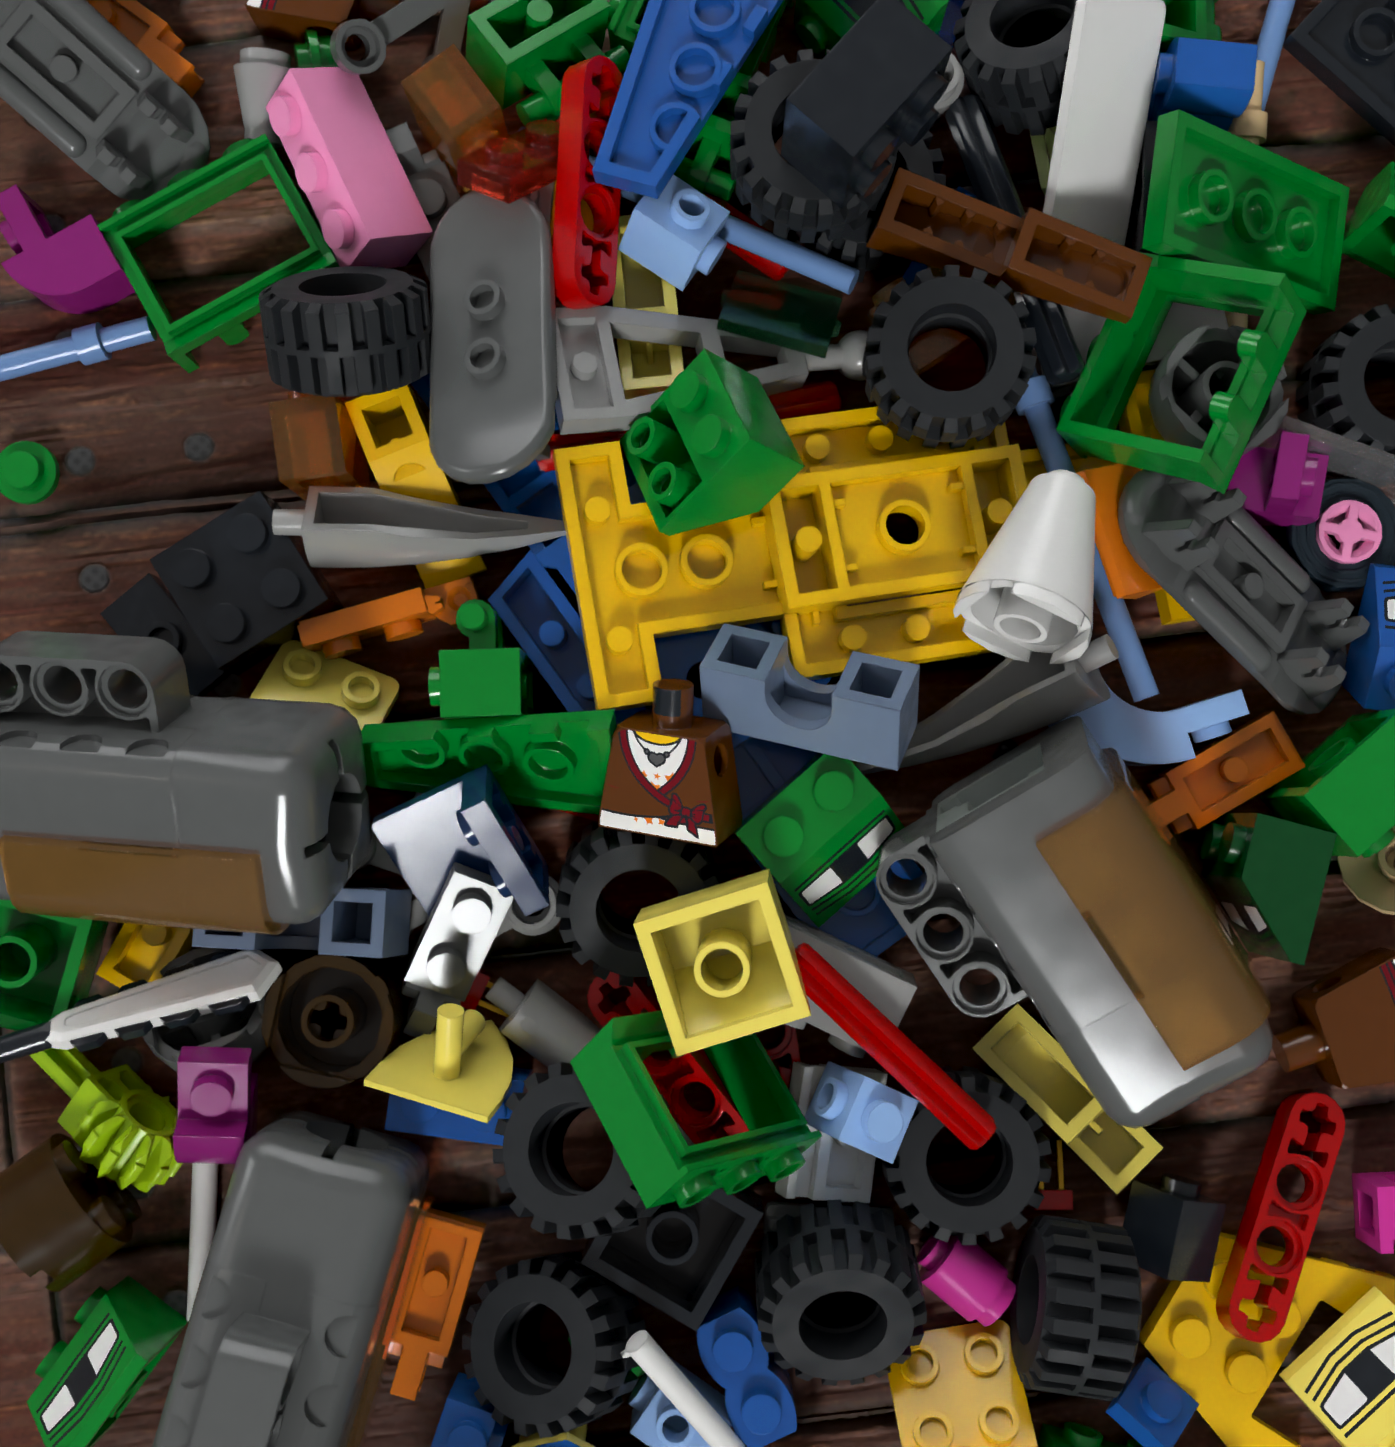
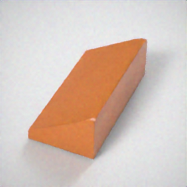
[1076,464,1163,599]

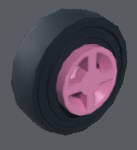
[1281,479,1395,592]

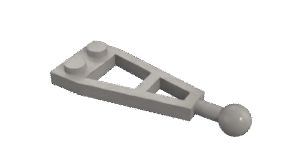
[555,306,868,435]

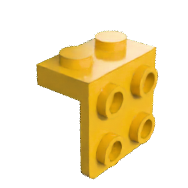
[887,1319,1038,1447]

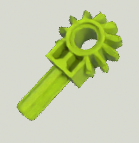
[30,1048,183,1193]

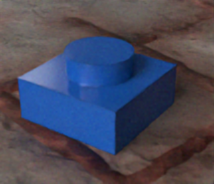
[1105,1357,1199,1447]

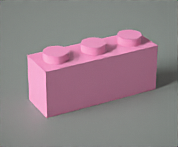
[265,67,433,268]

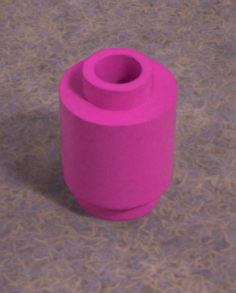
[917,1235,1016,1327]

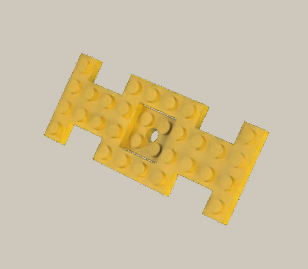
[553,369,1195,711]

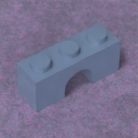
[699,623,920,771]
[192,886,412,958]

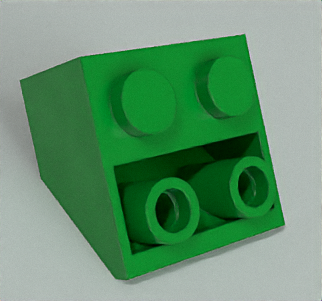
[619,348,805,536]

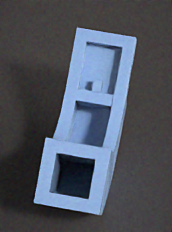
[1048,669,1250,766]

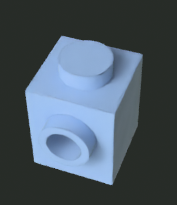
[618,174,730,291]
[805,1061,918,1164]
[628,1357,732,1447]

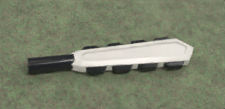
[0,949,283,1064]

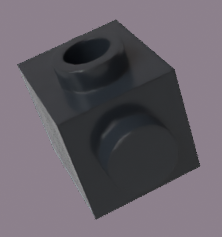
[1123,1173,1226,1282]

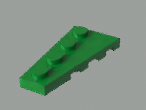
[361,709,616,815]

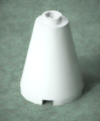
[953,469,1096,664]

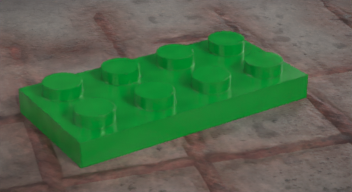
[1142,109,1350,315]

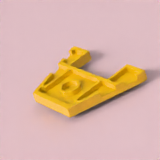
[1139,1232,1395,1447]

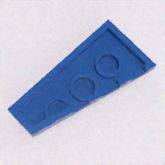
[592,0,783,199]

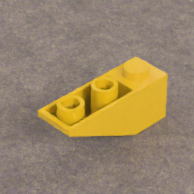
[345,384,487,588]

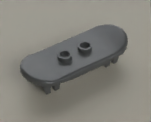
[0,0,211,201]
[429,186,557,484]
[1118,469,1370,715]

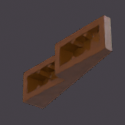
[866,167,1153,324]

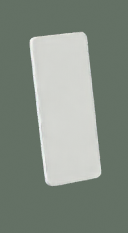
[1043,0,1166,246]

